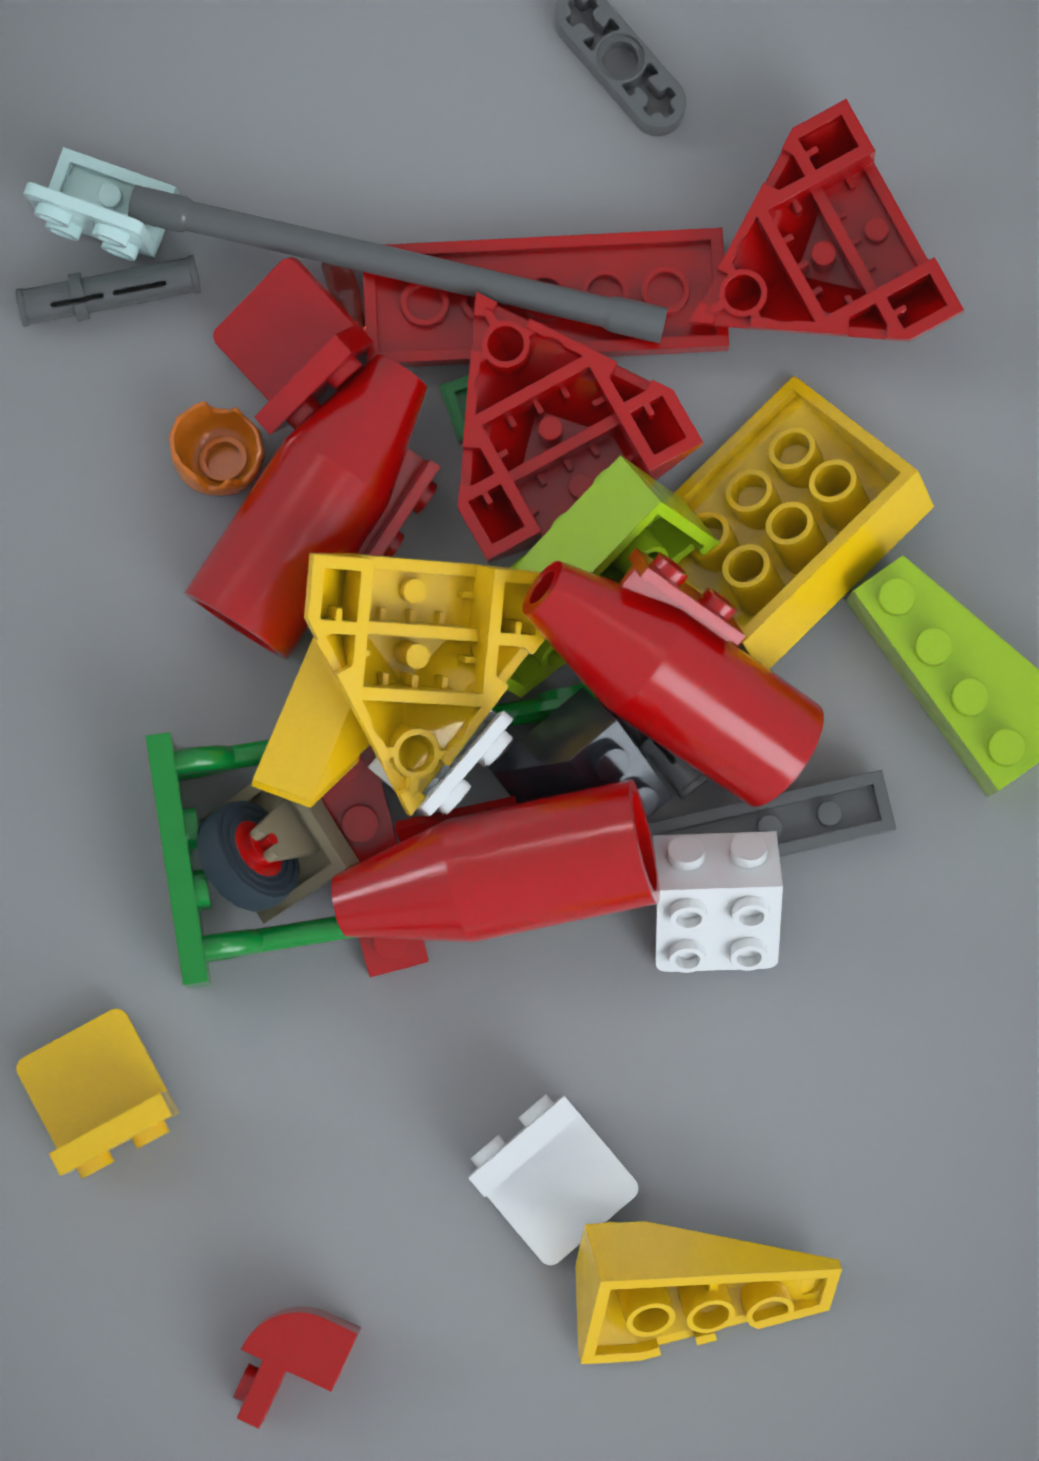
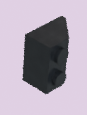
[488,687,673,819]

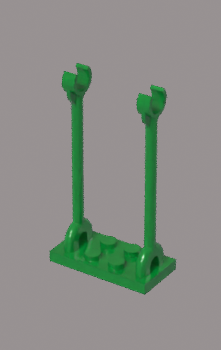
[145,684,597,989]

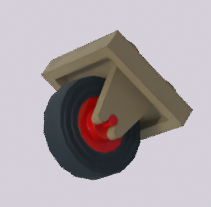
[196,783,359,924]

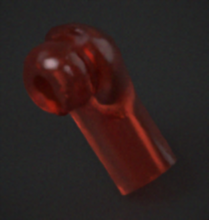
[321,262,365,330]

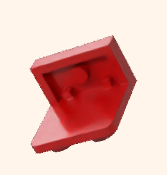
[213,257,374,435]

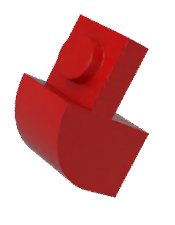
[233,1306,361,1429]

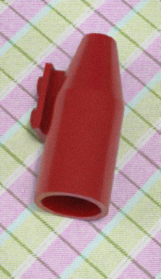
[184,354,440,660]
[522,548,824,807]
[331,779,660,942]

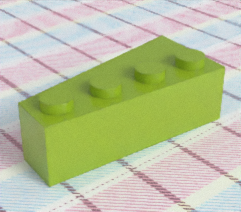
[506,455,720,697]
[845,555,1039,797]

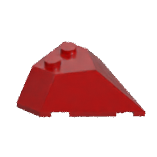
[689,99,964,342]
[457,292,703,563]

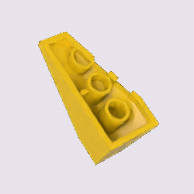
[252,636,370,808]
[575,1221,842,1364]

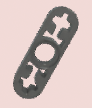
[555,0,686,136]

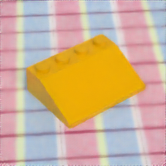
[674,375,934,669]

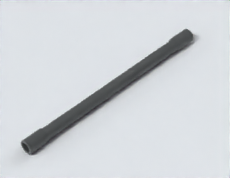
[128,185,668,343]

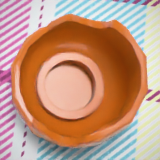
[169,401,265,496]

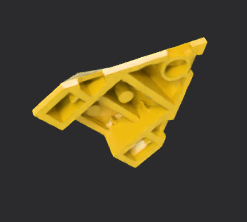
[304,553,545,816]

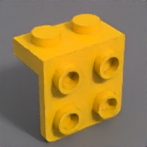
[16,1009,180,1179]

